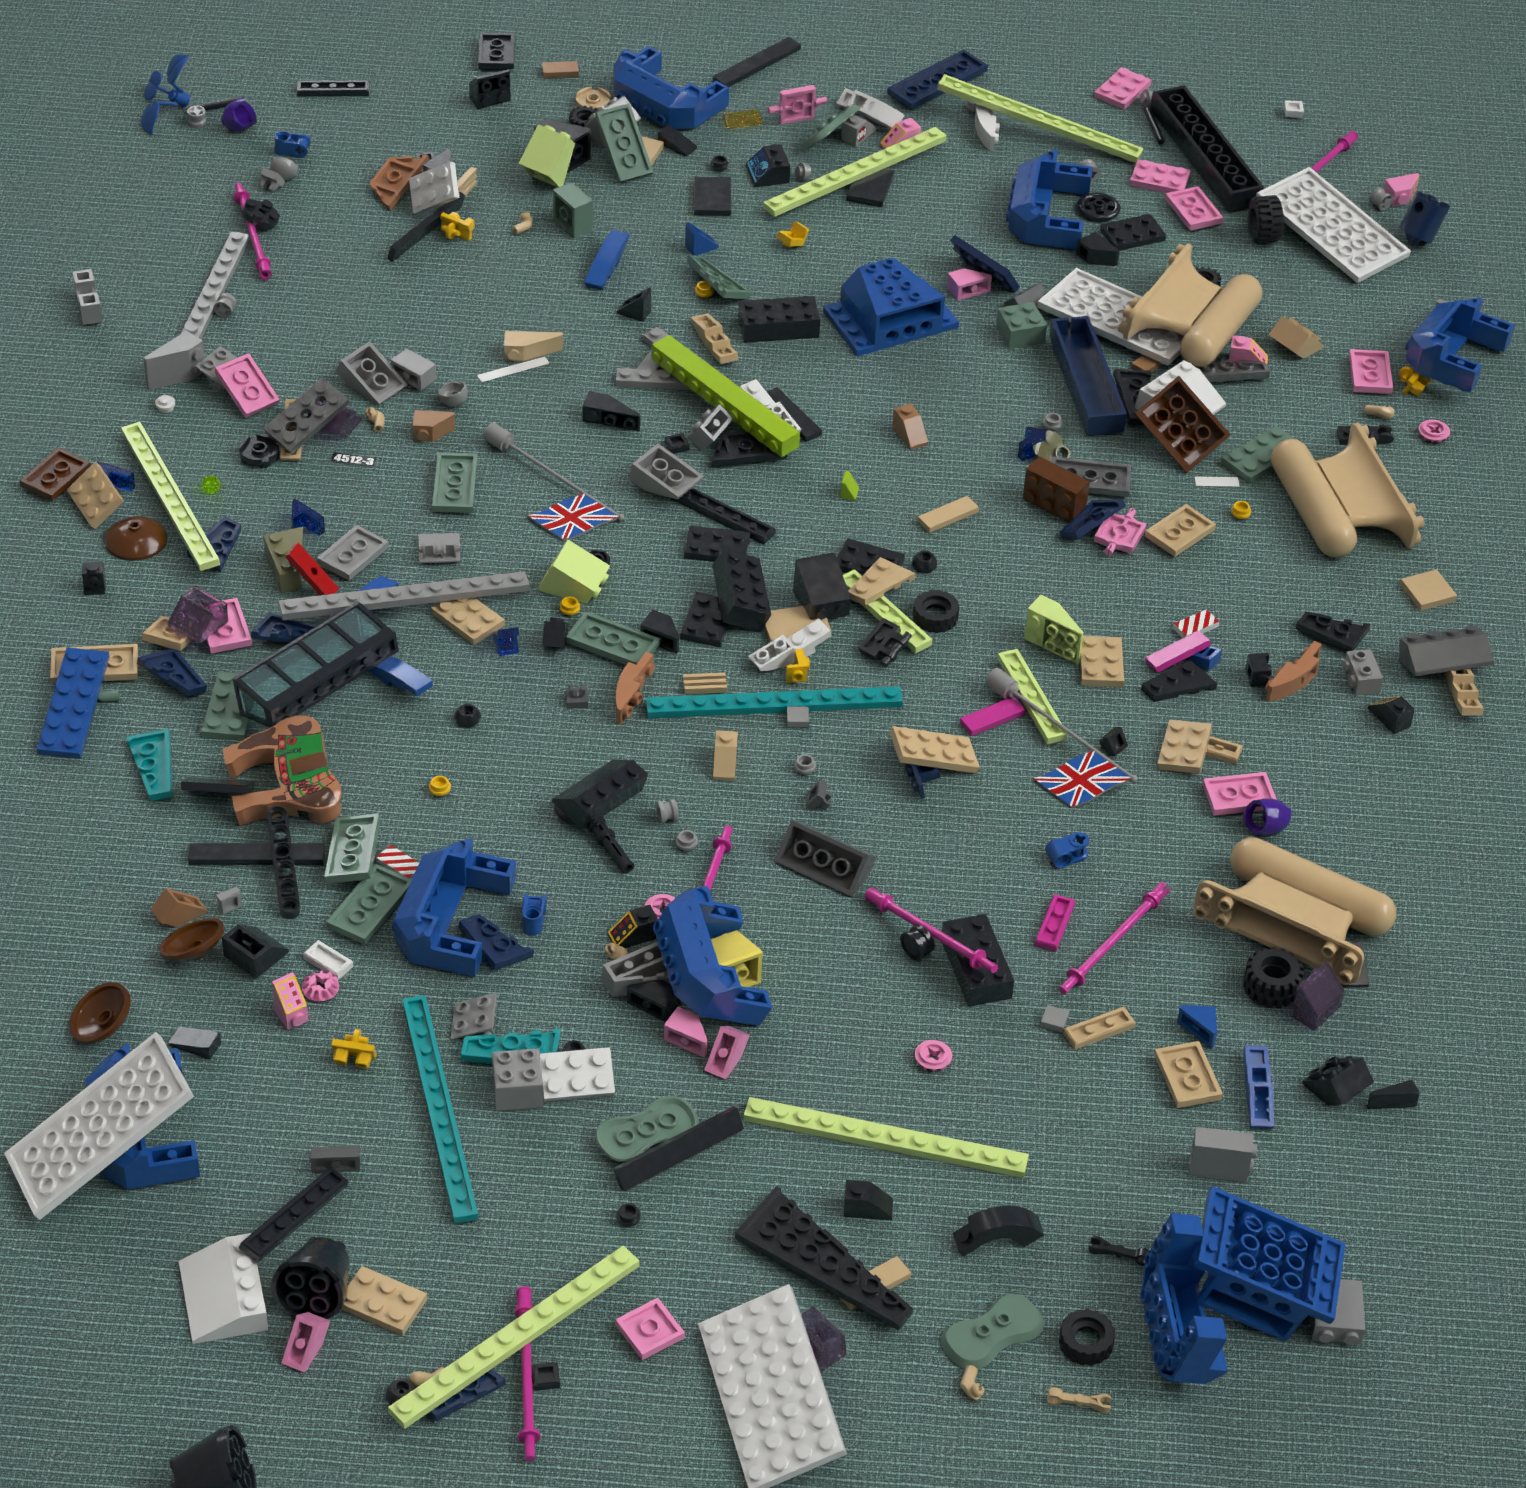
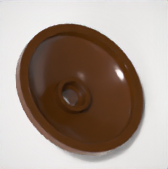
[105,516,167,561]
[159,918,225,961]
[69,982,131,1044]

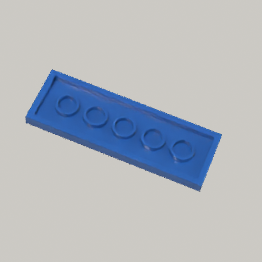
[37,647,110,759]

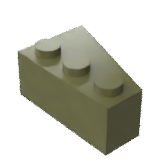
[263,527,305,594]

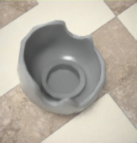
[270,157,298,181]
[438,382,468,407]

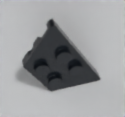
[711,431,787,467]

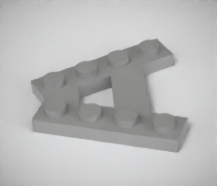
[616,327,709,390]

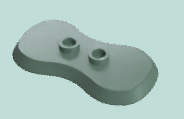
[801,104,860,151]
[595,1096,699,1162]
[940,1294,1044,1369]

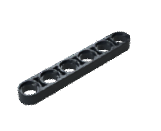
[267,806,300,919]

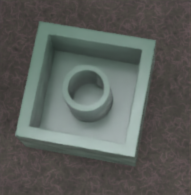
[553,182,594,238]
[996,302,1047,349]

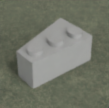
[601,941,670,997]

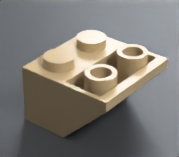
[1269,316,1324,359]

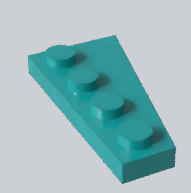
[126,729,172,801]
[461,1028,561,1064]

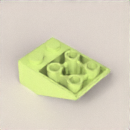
[1024,595,1084,664]

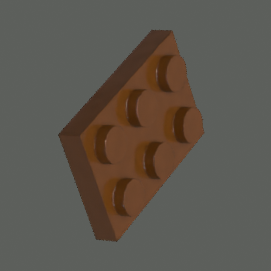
[20,447,91,501]

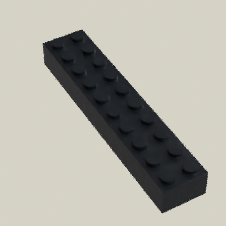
[1150,85,1264,211]

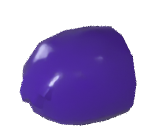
[221,97,257,132]
[1243,798,1292,836]

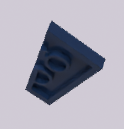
[187,516,242,572]
[251,613,317,643]
[137,649,207,697]
[459,914,534,970]

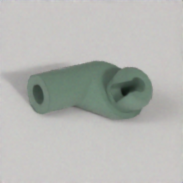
[98,686,120,702]

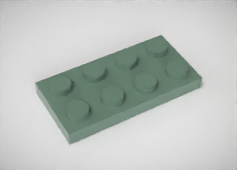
[595,103,654,183]
[1221,426,1295,484]
[432,453,478,513]
[566,611,660,665]
[201,671,260,741]
[324,813,381,884]
[326,864,412,945]

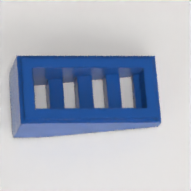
[1186,646,1222,671]

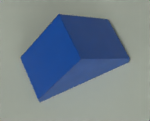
[685,222,719,256]
[1177,1005,1217,1049]

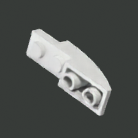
[837,88,905,129]
[975,104,1000,151]
[740,379,801,432]
[749,619,832,671]

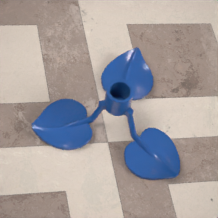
[141,54,190,134]

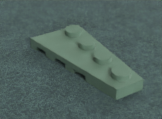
[687,255,751,300]

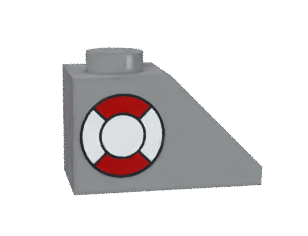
[841,114,877,147]

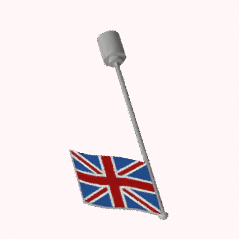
[483,423,624,541]
[985,668,1137,808]

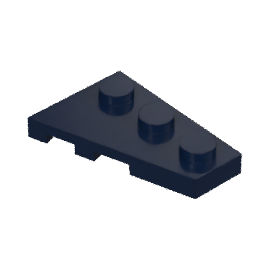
[1060,499,1126,540]
[426,1369,506,1421]

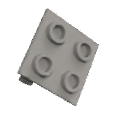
[195,346,237,392]
[419,533,460,563]
[450,992,498,1040]

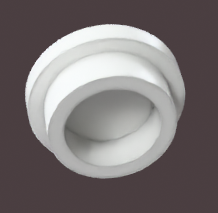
[155,395,175,413]

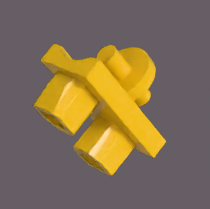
[440,211,475,241]
[1399,366,1432,397]
[331,1029,377,1069]

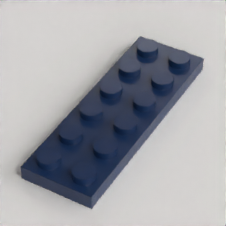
[887,49,988,110]

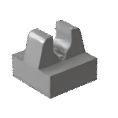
[260,168,285,192]

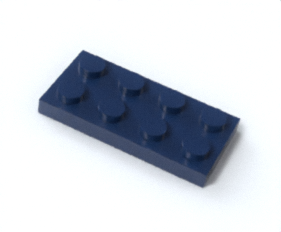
[950,235,1020,292]

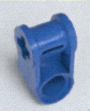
[275,131,311,158]
[1045,832,1089,868]
[522,893,547,935]

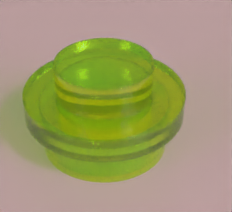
[201,475,221,494]

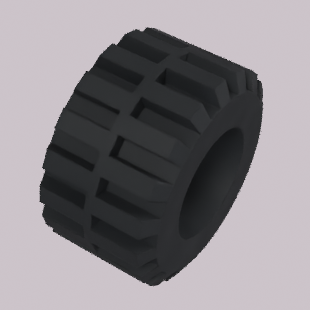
[1248,195,1284,243]
[1243,947,1304,1008]

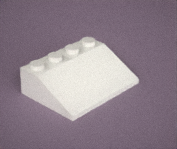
[1135,360,1226,415]
[179,1233,268,1344]

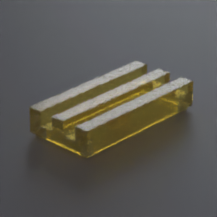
[723,109,762,129]

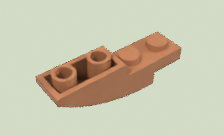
[1265,641,1322,702]
[616,652,655,725]

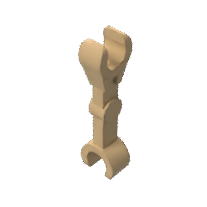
[1047,1387,1111,1414]

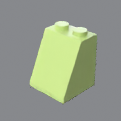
[518,125,575,187]
[537,540,610,604]

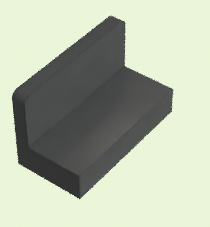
[1004,283,1046,310]
[310,1146,360,1173]

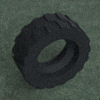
[913,590,959,633]
[1059,1309,1115,1366]

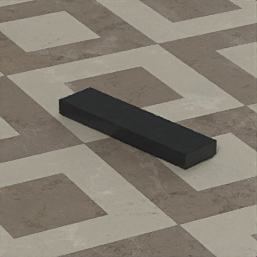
[297,80,369,97]
[767,387,822,442]

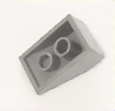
[143,331,205,390]
[336,341,408,406]
[629,444,704,499]

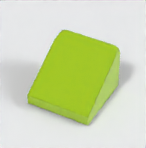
[840,470,859,500]

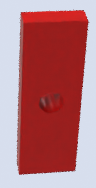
[285,542,339,596]

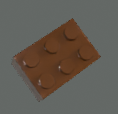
[1023,456,1090,523]

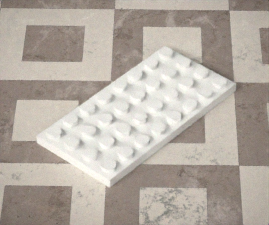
[1256,167,1411,283]
[1037,268,1184,365]
[4,1032,194,1220]
[698,1284,847,1488]

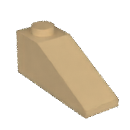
[504,331,563,361]

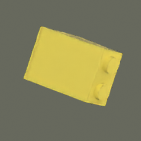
[711,930,763,987]

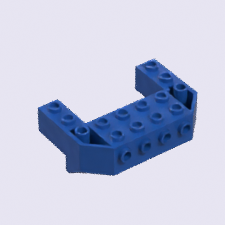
[613,46,729,129]
[1006,150,1093,250]
[1405,298,1515,392]
[392,838,517,977]
[653,886,772,1026]
[85,1044,200,1190]
[1140,1213,1228,1384]

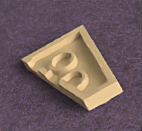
[848,557,915,606]

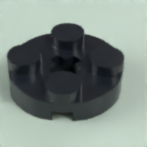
[242,199,280,229]
[239,434,280,468]

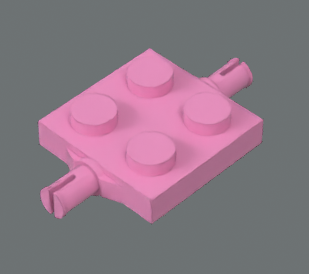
[768,85,827,125]
[1094,508,1147,556]

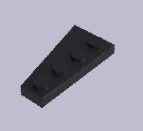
[1113,368,1152,425]

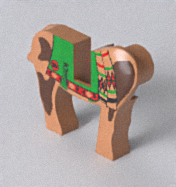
[223,715,342,826]

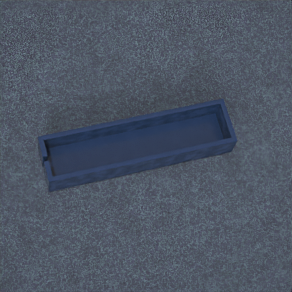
[1049,316,1127,435]

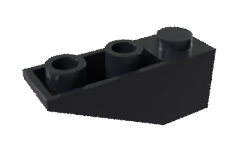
[583,391,641,431]

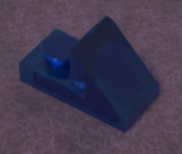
[1018,427,1054,461]
[96,461,135,492]
[292,499,325,536]
[492,627,519,656]

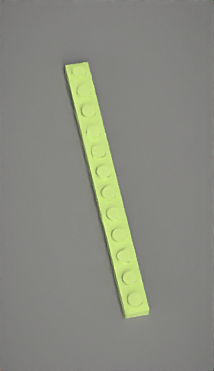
[937,74,1143,163]
[763,127,947,217]
[121,422,220,571]
[744,1097,1029,1178]
[388,1246,639,1429]

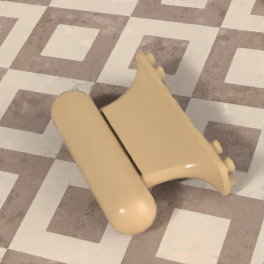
[1118,243,1262,367]
[1270,422,1424,558]
[1194,837,1397,985]

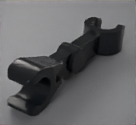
[1088,1236,1149,1266]

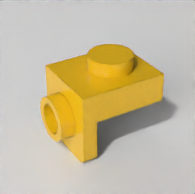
[776,221,809,248]
[785,649,810,683]

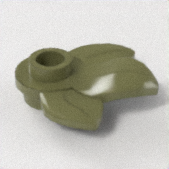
[1032,430,1070,462]

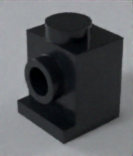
[82,562,106,595]
[1245,653,1272,687]

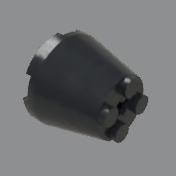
[271,1237,350,1319]
[169,1425,257,1488]

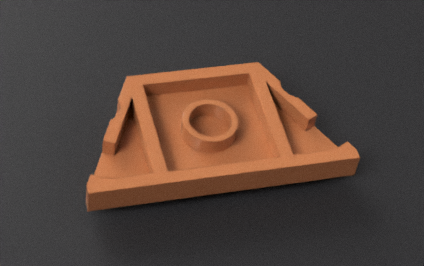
[369,154,430,210]

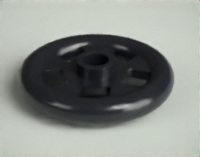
[1077,192,1121,222]

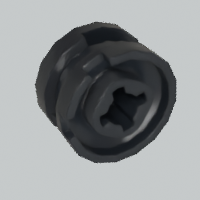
[900,924,935,961]

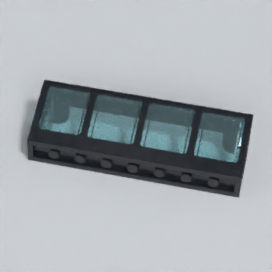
[232,601,399,728]

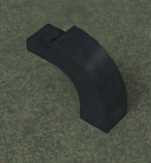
[953,1206,1044,1256]

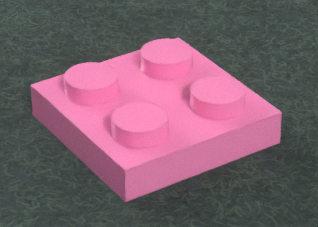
[615,1298,685,1360]

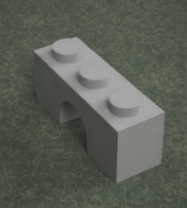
[72,269,102,325]

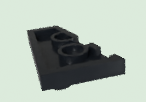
[1295,611,1371,652]
[1141,659,1217,702]

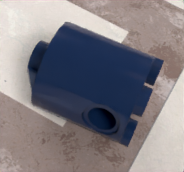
[1399,191,1450,245]

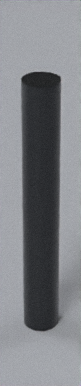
[187,97,241,111]
[1144,107,1165,144]

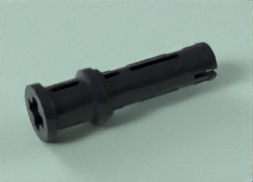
[587,816,635,874]

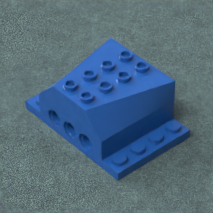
[823,258,959,356]
[1194,1186,1346,1341]

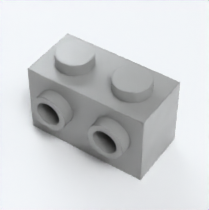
[391,348,436,391]
[688,404,733,451]
[1342,649,1383,696]

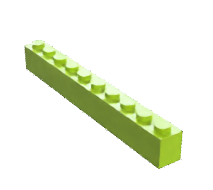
[651,335,800,457]

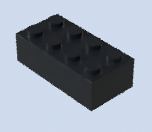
[738,296,820,343]
[712,549,772,632]
[942,914,1014,1007]

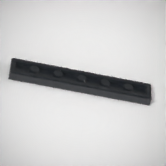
[713,37,801,87]
[387,192,465,262]
[668,488,776,545]
[188,843,325,865]
[613,1106,744,1191]
[239,1167,349,1263]

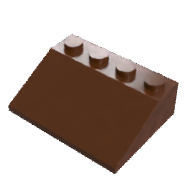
[1134,376,1231,473]

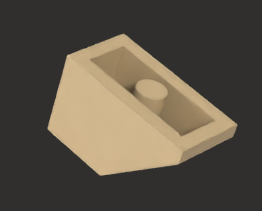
[713,730,738,781]

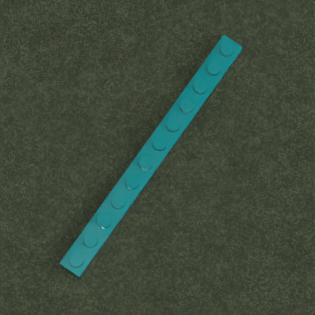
[646,686,903,719]
[402,995,478,1224]

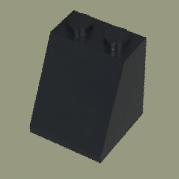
[534,119,591,173]
[793,552,851,620]

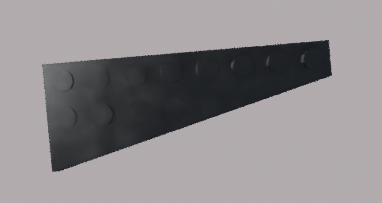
[735,1186,913,1331]

